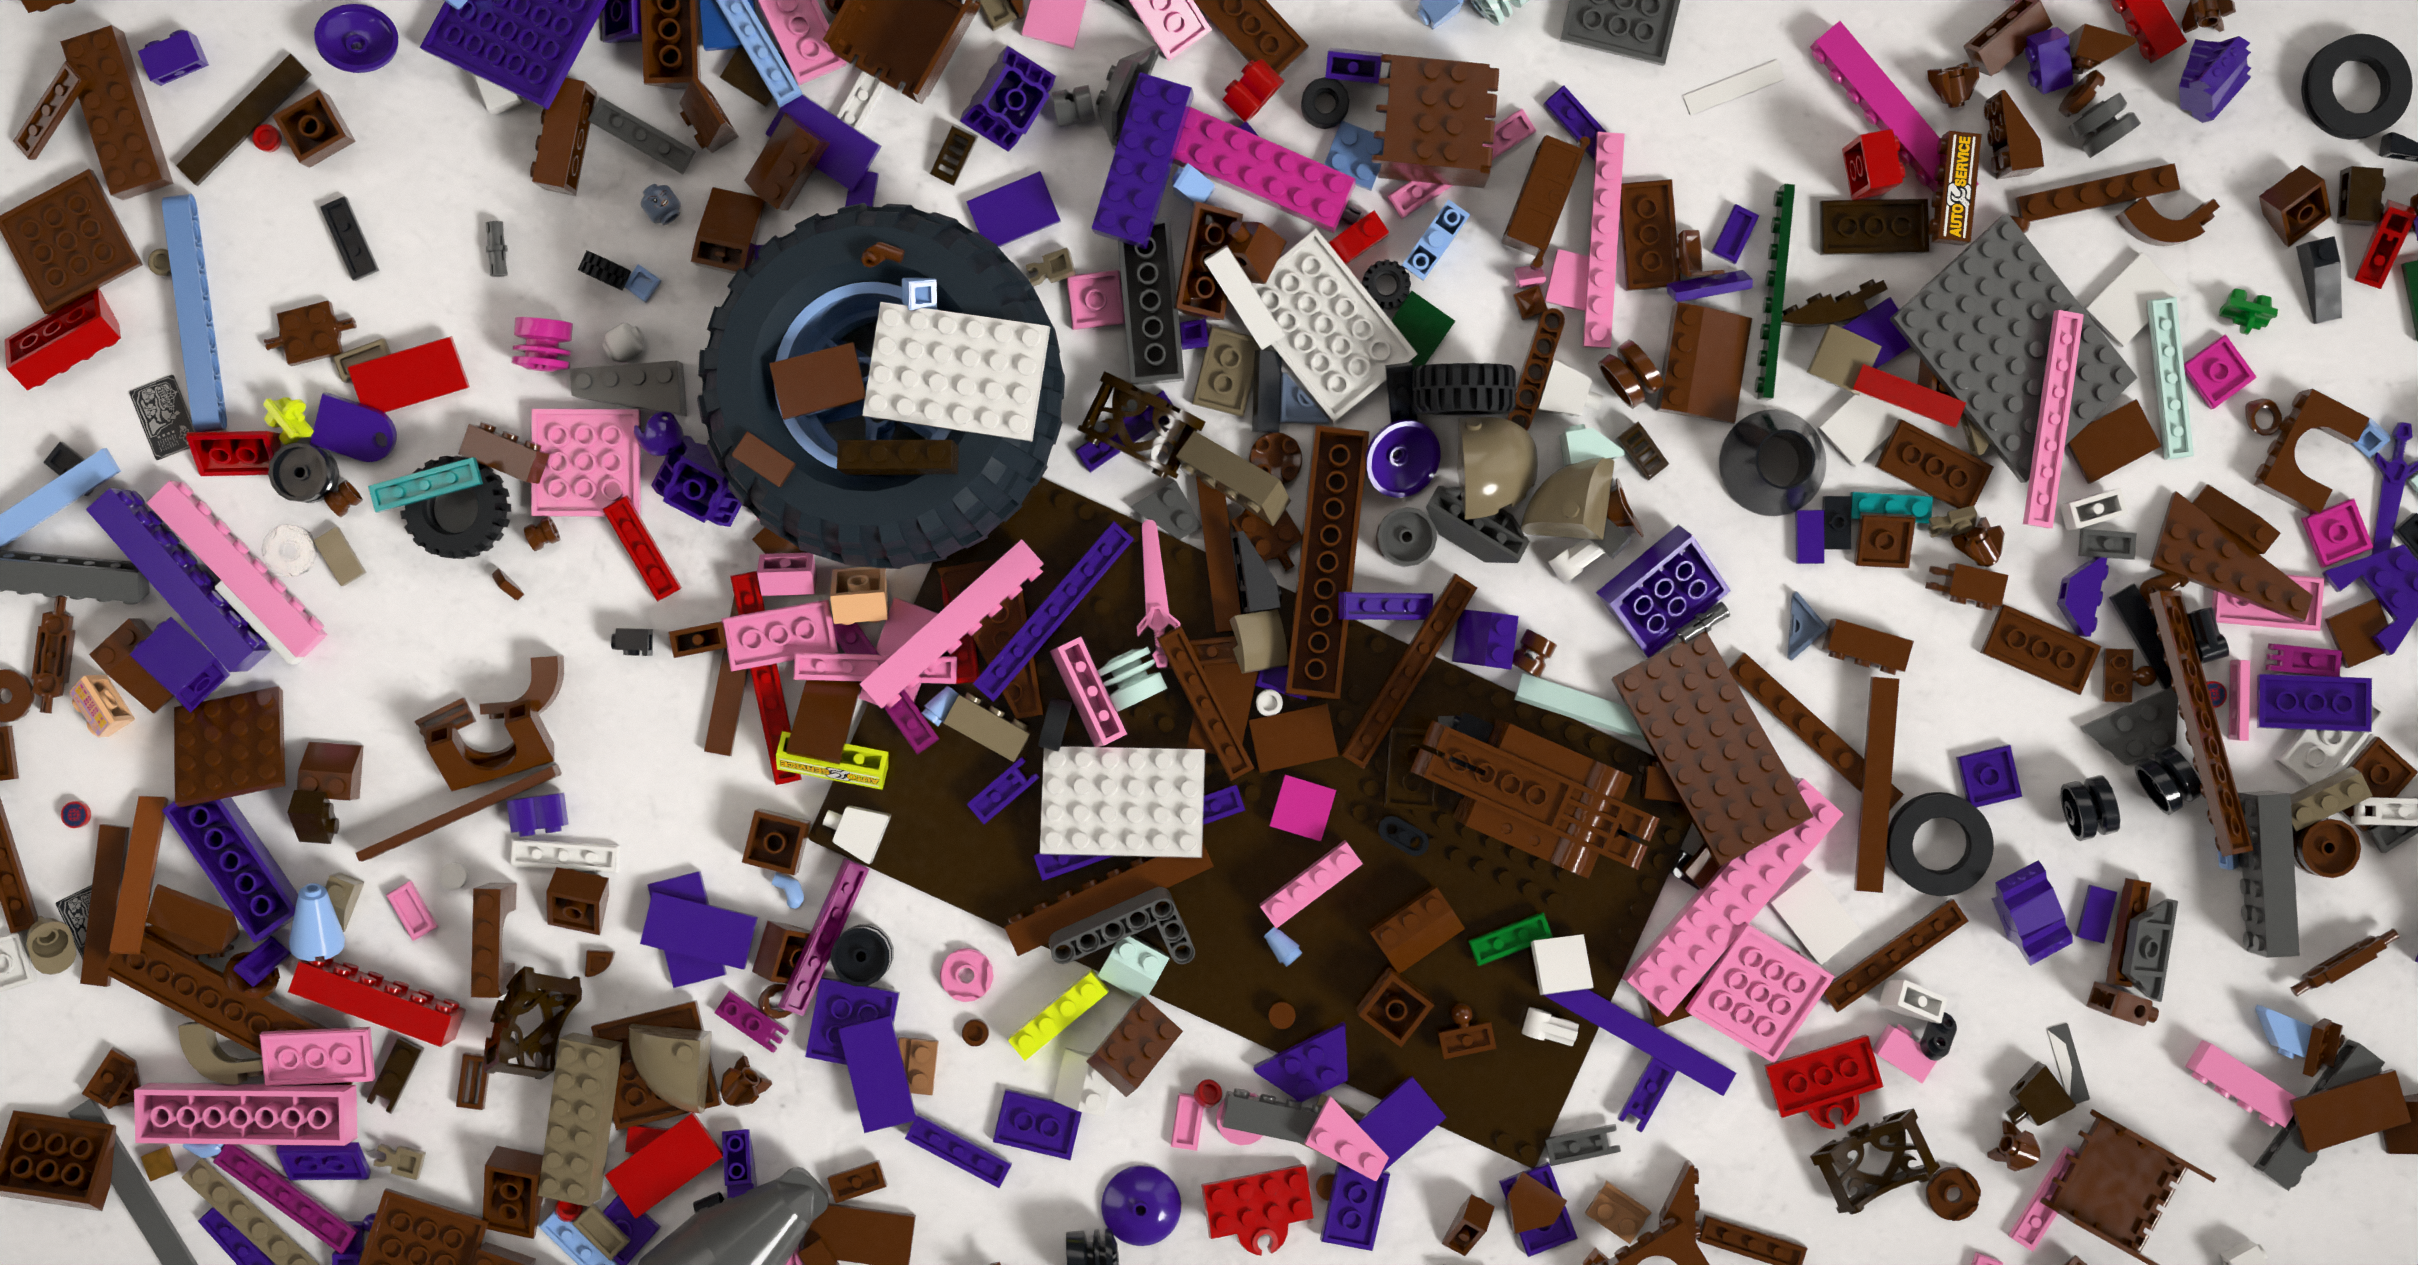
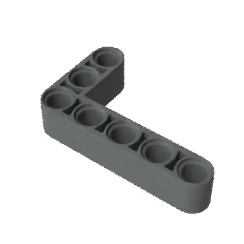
[1048,887,1195,964]

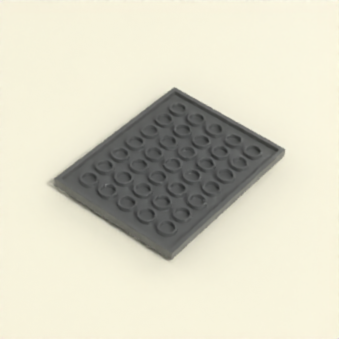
[1890,213,2138,483]

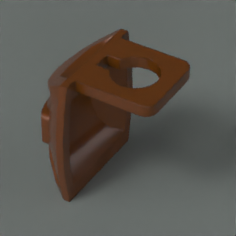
[1676,230,1725,277]

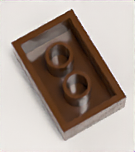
[1086,996,1183,1097]

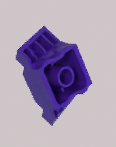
[2179,36,2251,123]
[960,45,1056,152]
[651,435,742,527]
[1991,860,2073,966]

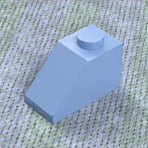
[1417,0,1464,30]
[2255,1004,2312,1059]

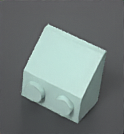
[1559,424,1624,467]
[1097,935,1170,999]

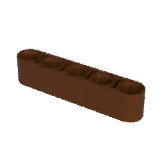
[1505,308,1565,431]

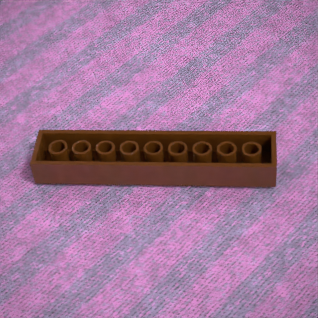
[1284,425,1369,700]

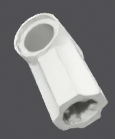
[1548,539,1605,584]
[1521,1007,1579,1046]

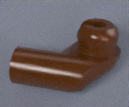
[861,242,905,268]

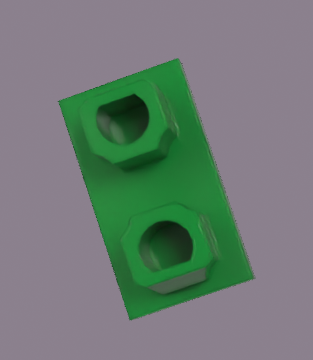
[2219,288,2278,335]

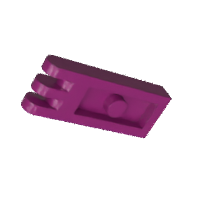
[2265,643,2342,677]
[714,990,789,1053]

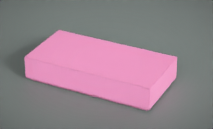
[386,881,438,941]
[1171,1093,1204,1151]

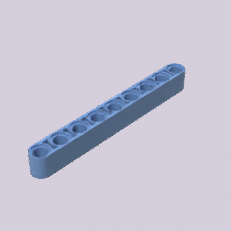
[162,194,227,432]

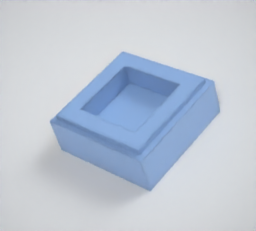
[625,264,661,302]

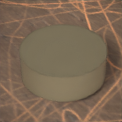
[148,249,171,276]

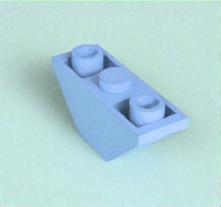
[1401,199,1470,281]

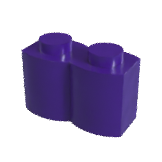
[507,793,568,837]

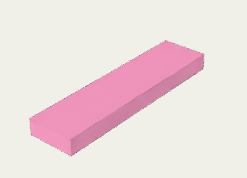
[2008,1146,2076,1251]

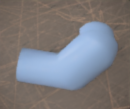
[183,1144,224,1158]

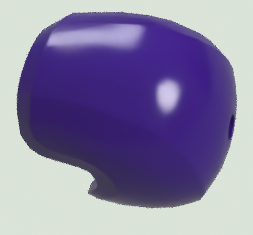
[634,411,684,456]

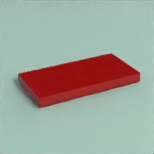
[347,336,470,413]
[605,1112,723,1219]

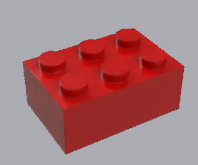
[1842,129,1905,200]

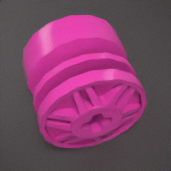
[511,317,573,372]

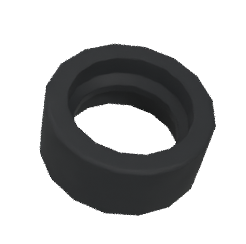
[1038,697,1072,752]

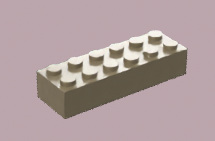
[538,1032,623,1207]

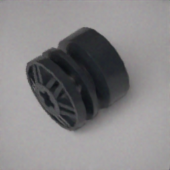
[1066,1228,1119,1265]

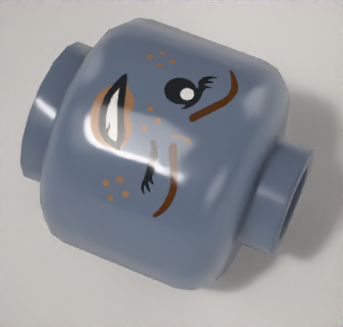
[640,184,681,225]

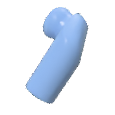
[772,872,804,909]

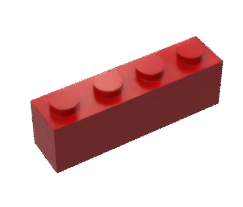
[2111,0,2187,64]

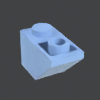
[1172,163,1215,206]

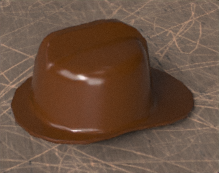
[1607,478,1644,537]

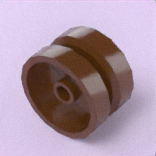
[1598,339,1664,409]
[2292,818,2361,878]

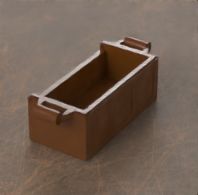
[1501,135,1590,270]

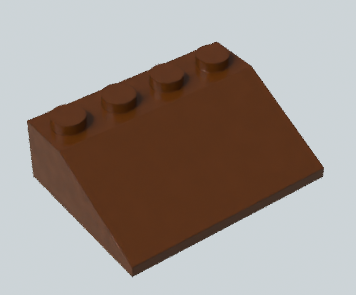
[1655,302,1752,424]
[0,1110,116,1211]

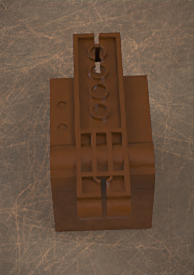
[1410,719,1660,879]

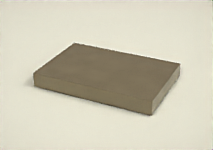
[1192,326,1261,417]

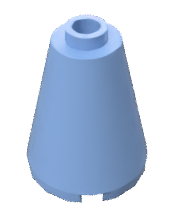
[289,883,345,961]

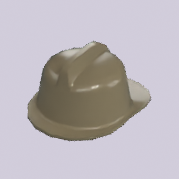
[27,916,76,975]

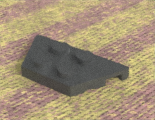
[2080,686,2178,766]
[2122,899,2178,1002]

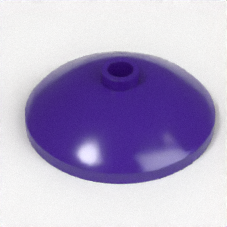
[314,4,398,73]
[1365,420,1441,498]
[1101,1165,1181,1246]

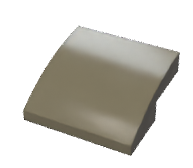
[1807,323,1882,396]
[1229,609,1288,673]

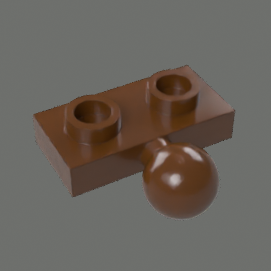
[2102,648,2157,703]
[1438,1003,1497,1059]

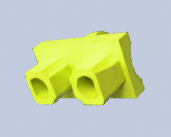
[263,397,314,445]

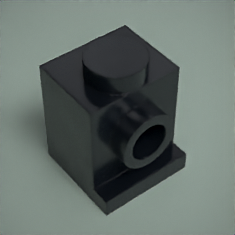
[611,628,653,656]

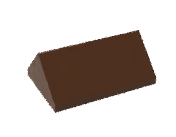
[146,884,240,950]

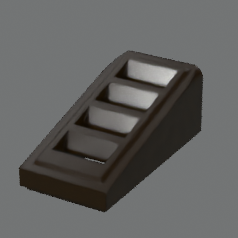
[930,124,979,186]
[1615,421,1669,481]

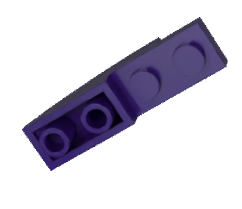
[722,1129,757,1198]

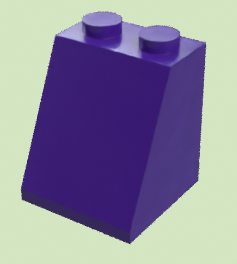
[1452,609,1519,670]
[130,617,230,713]

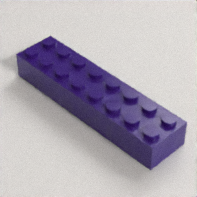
[86,488,272,672]

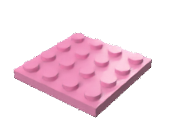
[531,409,641,517]
[1685,921,1835,1064]

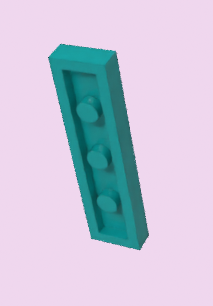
[368,457,483,513]

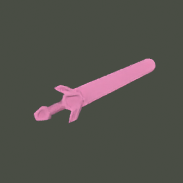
[1137,519,1181,668]

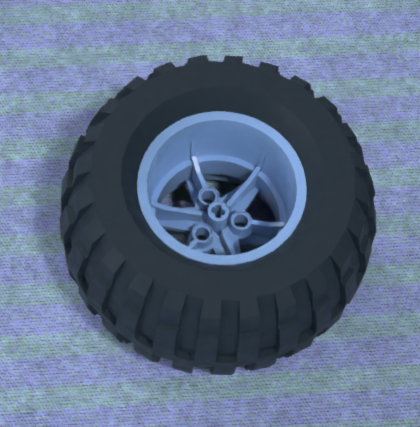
[697,203,1065,569]

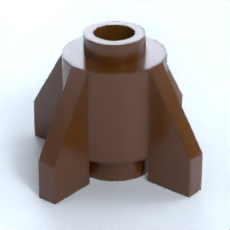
[2182,0,2236,33]
[1927,63,1980,108]
[1951,517,2005,567]
[720,1055,772,1107]
[1987,1120,2040,1172]

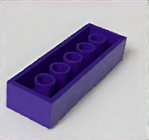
[1091,72,1194,249]
[162,797,298,943]

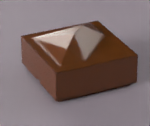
[1513,285,1548,320]

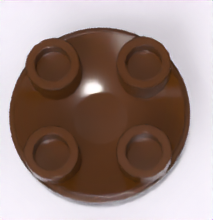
[1249,432,1302,484]

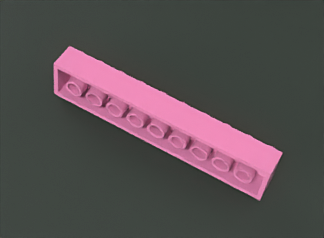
[1622,778,1844,1017]

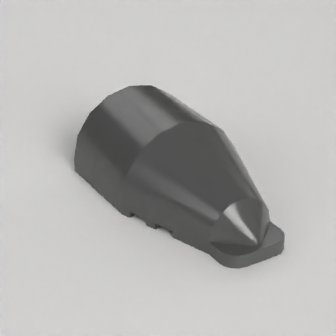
[638,1167,829,1265]

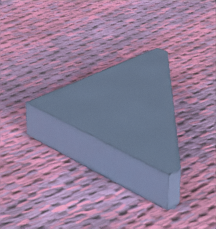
[1280,373,1330,424]
[1787,591,1829,661]

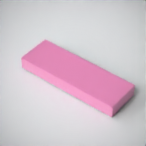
[2229,660,2250,741]

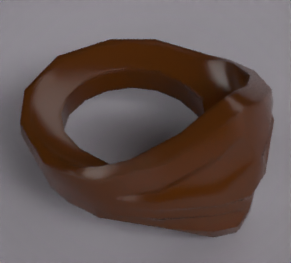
[2245,398,2282,436]
[758,984,792,1019]

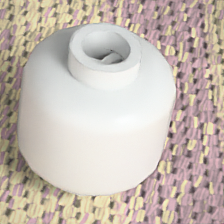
[602,323,645,362]

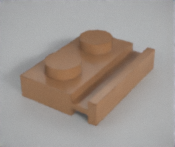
[899,1037,939,1095]
[1585,1180,1652,1244]

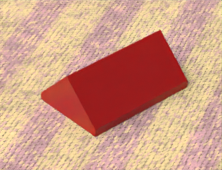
[186,431,281,476]

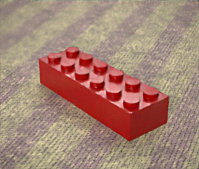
[288,956,466,1047]

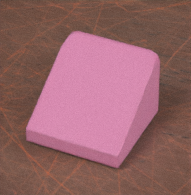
[1514,266,1546,288]

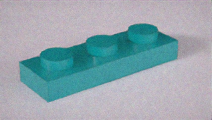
[1850,492,1933,524]

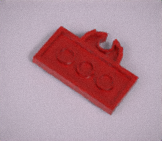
[1764,1034,1884,1129]
[1201,1164,1314,1256]

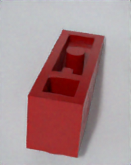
[2354,199,2416,289]
[1328,210,1389,264]

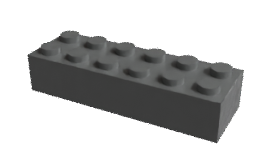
[1118,217,1185,386]
[2238,790,2300,958]

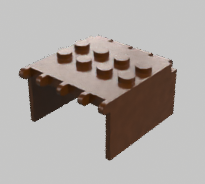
[823,0,981,104]
[1371,54,1500,188]
[2040,1109,2217,1265]

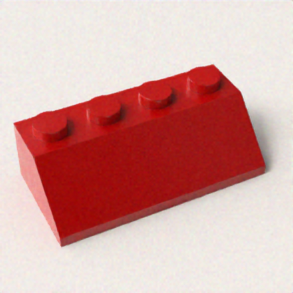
[4,289,121,391]

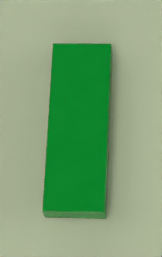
[1468,912,1553,966]

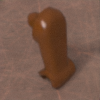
[2139,572,2189,602]

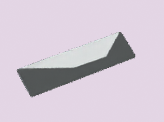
[2048,1023,2090,1104]

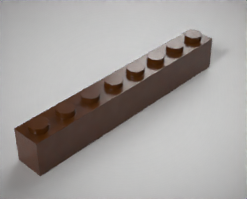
[1004,840,1214,956]

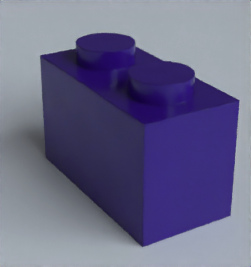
[2025,27,2074,95]
[137,30,209,86]
[1325,48,1383,84]

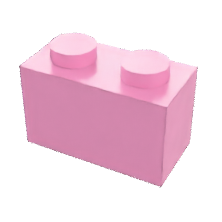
[757,553,817,596]
[1872,1024,1937,1083]

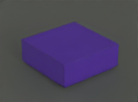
[1179,319,1209,350]

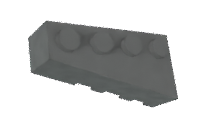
[570,360,687,416]

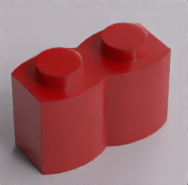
[1222,59,1285,122]

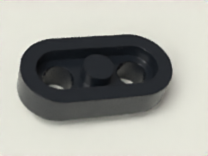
[1378,815,1429,856]
[1920,1012,1957,1061]

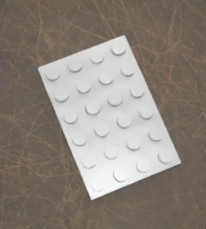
[1252,228,1418,422]
[862,302,1050,441]
[1040,747,1205,858]

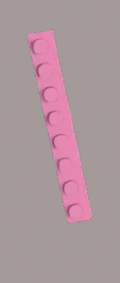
[1583,132,1625,349]
[2023,310,2084,528]

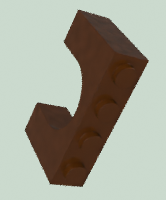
[2254,389,2370,515]
[426,699,555,791]
[471,882,517,998]
[1594,1217,1710,1265]

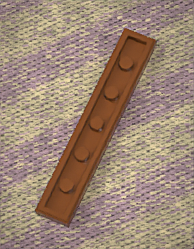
[109,796,168,955]

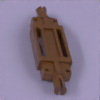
[31,596,76,713]
[2290,928,2400,997]

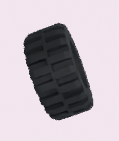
[1413,363,1516,415]
[400,456,511,559]

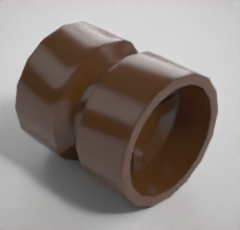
[1512,629,1557,678]

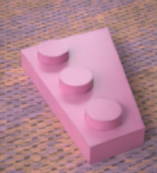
[1304,1095,1389,1181]

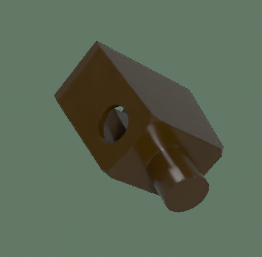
[2005,1061,2076,1126]

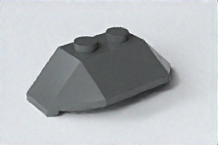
[1096,46,1160,150]
[1426,486,1530,563]

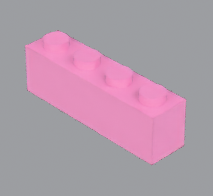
[1050,637,1127,747]
[1260,840,1363,928]
[2185,1040,2297,1128]

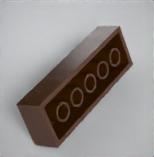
[60,25,174,200]

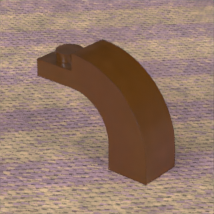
[2115,197,2220,246]
[480,656,564,719]

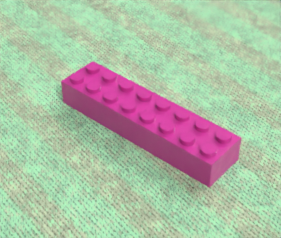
[1173,107,1356,233]

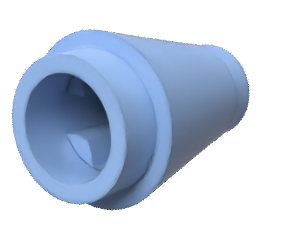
[921,686,959,726]
[1264,927,1302,967]

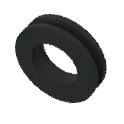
[2301,34,2413,140]
[1886,792,1994,896]

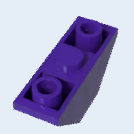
[2057,557,2109,637]

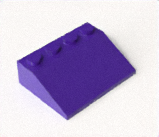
[1596,524,1731,658]

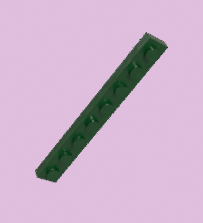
[1755,184,1795,400]

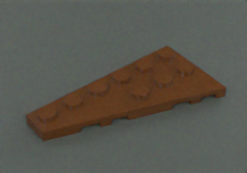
[2150,491,2313,622]
[937,558,1043,719]

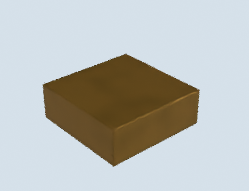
[141,1146,178,1182]

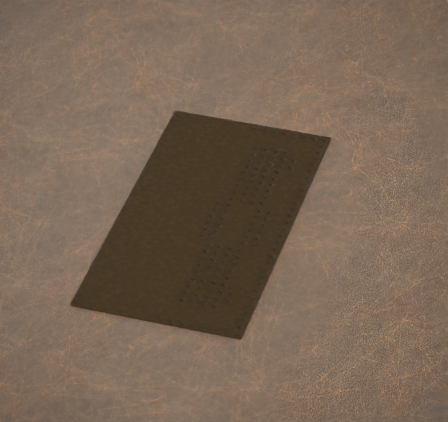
[808,477,1692,1168]

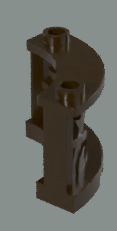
[1077,371,1206,480]
[484,966,582,1080]
[1810,1108,1940,1215]

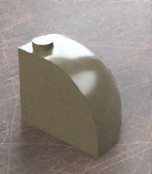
[1457,417,1538,519]
[1521,457,1615,540]
[629,1024,712,1114]

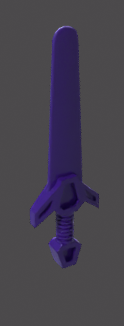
[2372,422,2418,555]

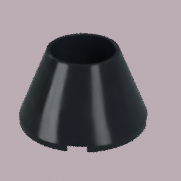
[1719,410,1826,516]

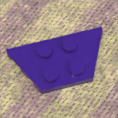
[1253,1022,1348,1102]

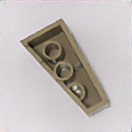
[1176,431,1291,526]

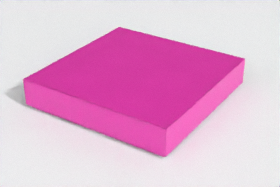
[2184,334,2257,410]
[2301,498,2374,568]
[1269,774,1336,841]

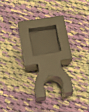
[1026,247,1076,287]
[1928,505,1977,538]
[373,1144,426,1180]

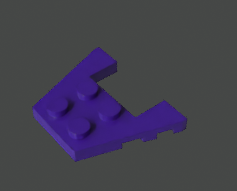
[2322,545,2418,656]

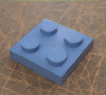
[1324,121,1384,191]

